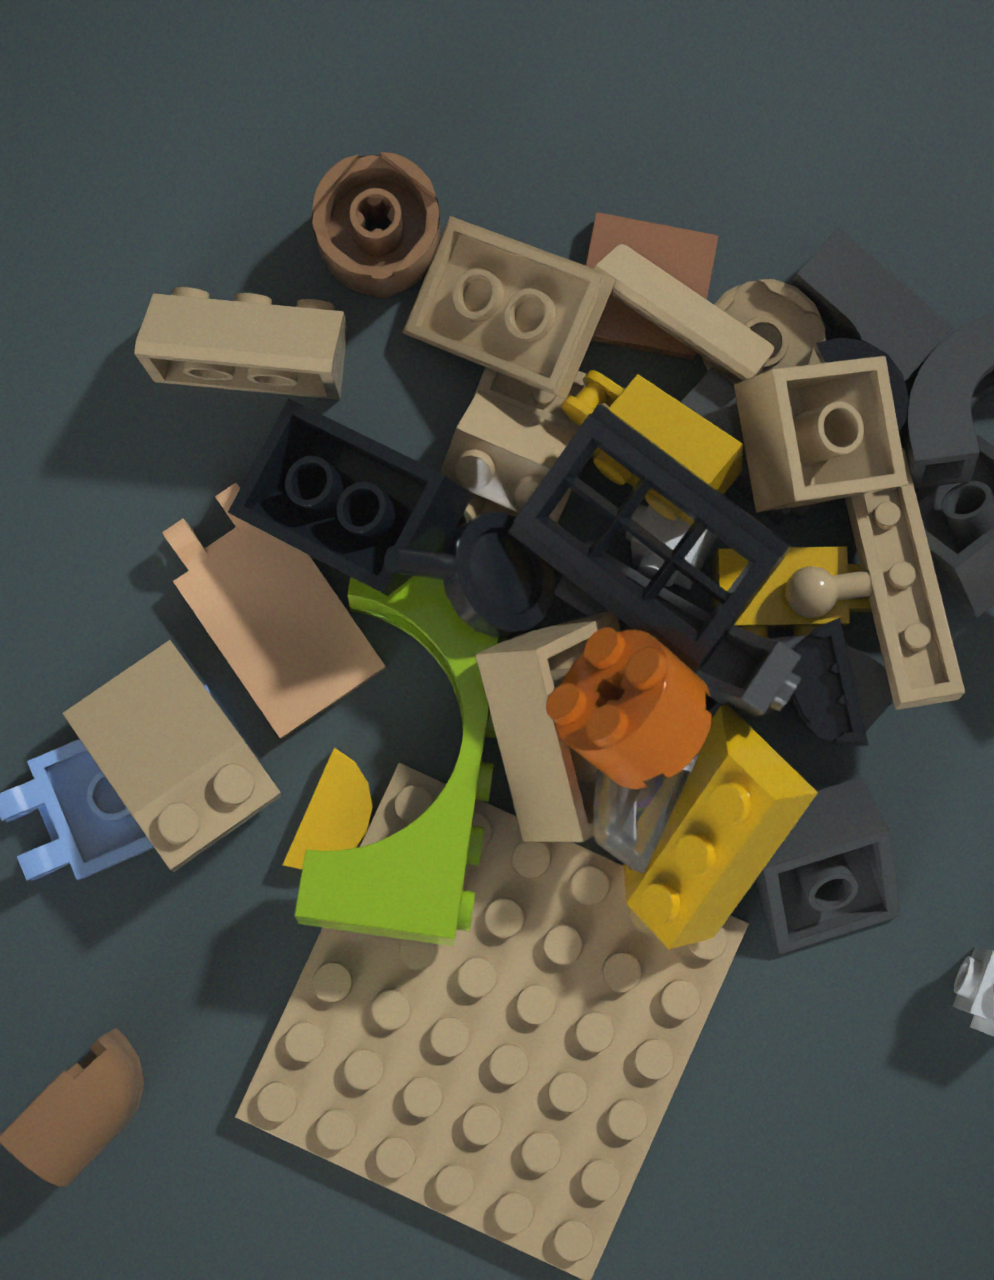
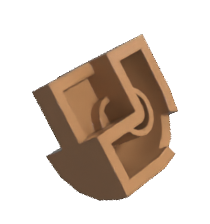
[0,1028,144,1187]

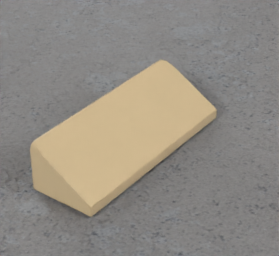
[594,244,774,382]

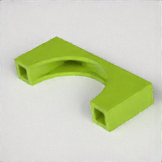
[295,576,509,946]

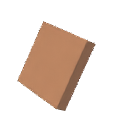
[586,212,719,361]

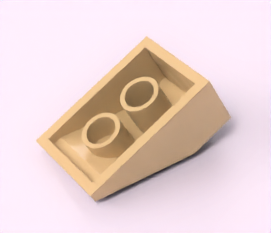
[62,640,281,872]

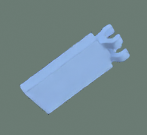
[0,685,211,881]

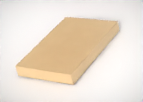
[402,216,616,400]

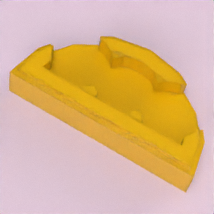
[282,747,373,869]

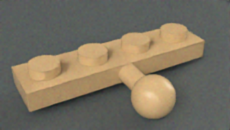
[785,449,965,710]

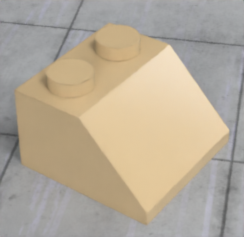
[734,356,908,512]

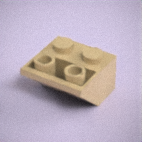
[440,390,584,528]

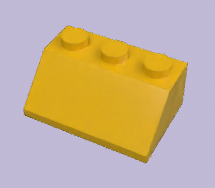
[623,705,818,950]

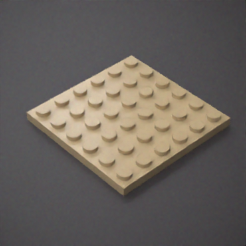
[235,763,749,1280]

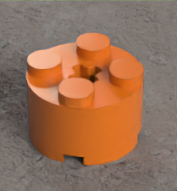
[546,627,712,789]

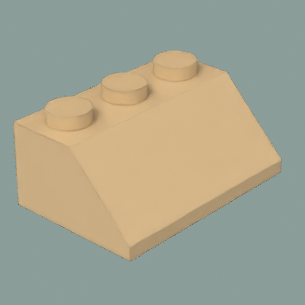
[134,287,348,400]
[476,611,660,842]

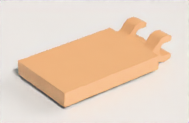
[162,483,386,739]

